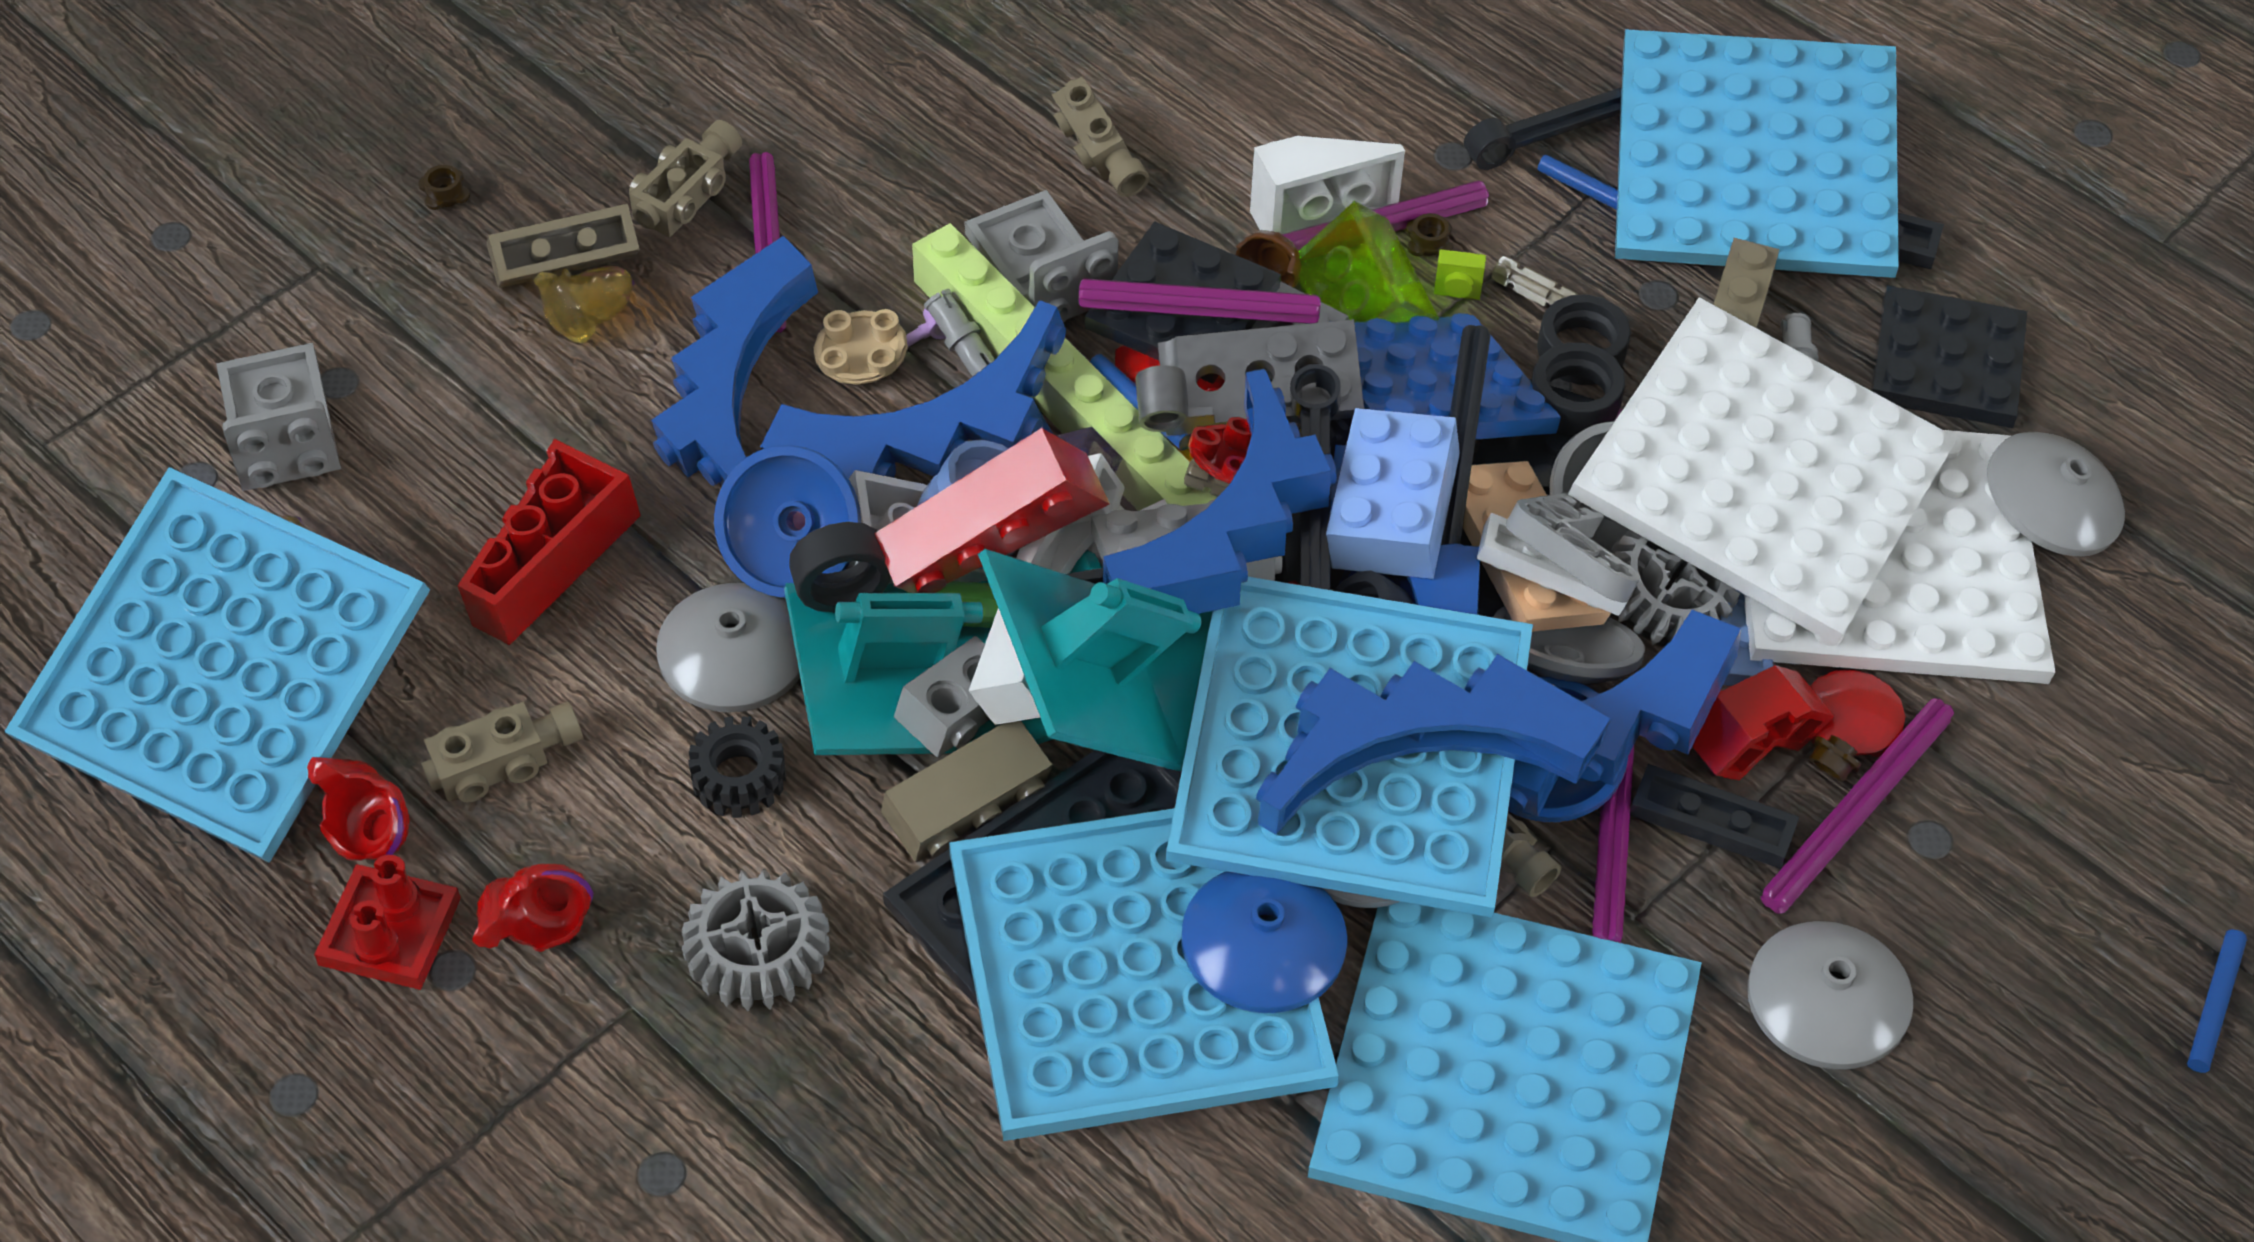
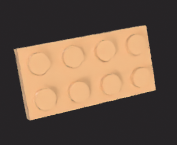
[1463,461,1611,632]

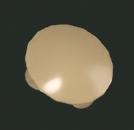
[813,309,908,385]

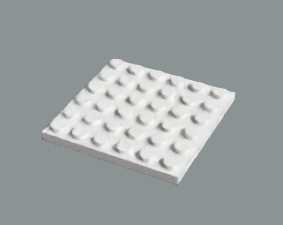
[1568,297,1958,646]
[1744,430,2055,684]

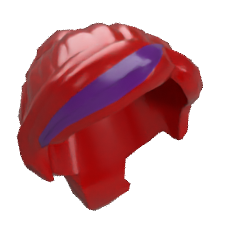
[307,757,410,861]
[472,864,594,952]

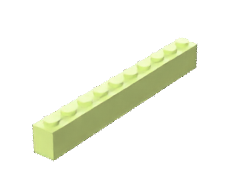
[912,223,1217,511]

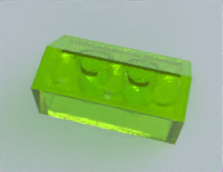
[1298,201,1439,323]

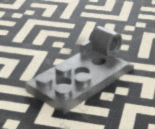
[1136,319,1364,436]

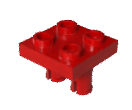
[314,854,461,990]

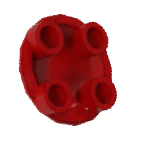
[1188,417,1252,484]
[1810,670,1906,757]

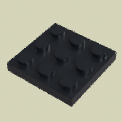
[1085,221,1281,384]
[1871,285,2028,428]

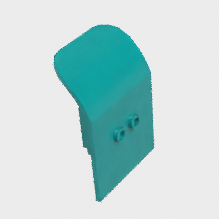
[784,549,1102,755]
[978,549,1212,771]

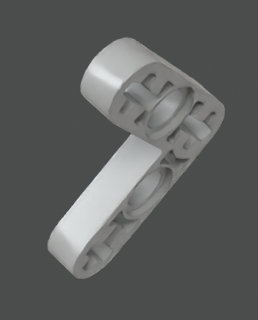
[1506,493,1640,603]

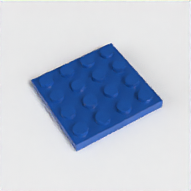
[1329,313,1561,440]

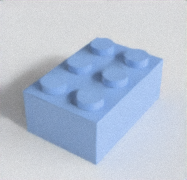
[1326,408,1460,579]

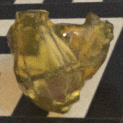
[534,266,635,343]

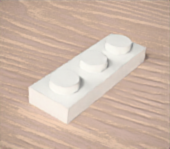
[1477,513,1628,616]

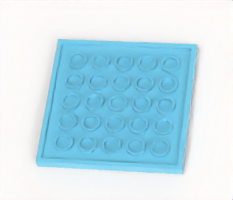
[1615,29,1899,278]
[4,467,430,863]
[1166,577,1533,917]
[949,808,1339,1141]
[1308,902,1702,1242]

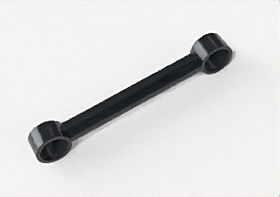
[1464,87,1622,170]
[1290,364,1341,590]

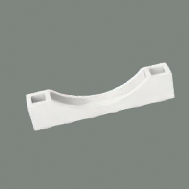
[969,453,1125,725]

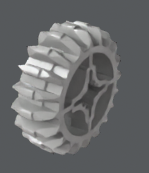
[1612,529,1740,645]
[682,868,830,1011]

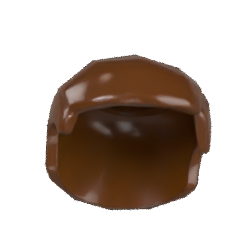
[1235,230,1302,288]

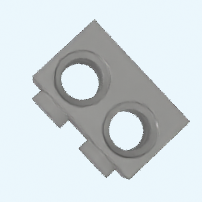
[894,636,991,758]

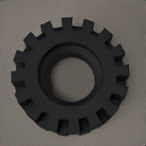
[688,716,786,818]

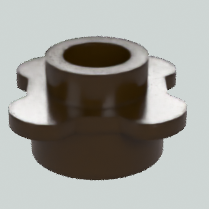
[418,165,470,210]
[1406,213,1453,256]
[1809,735,1861,782]

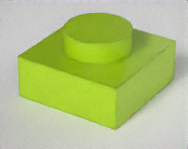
[1434,249,1486,300]

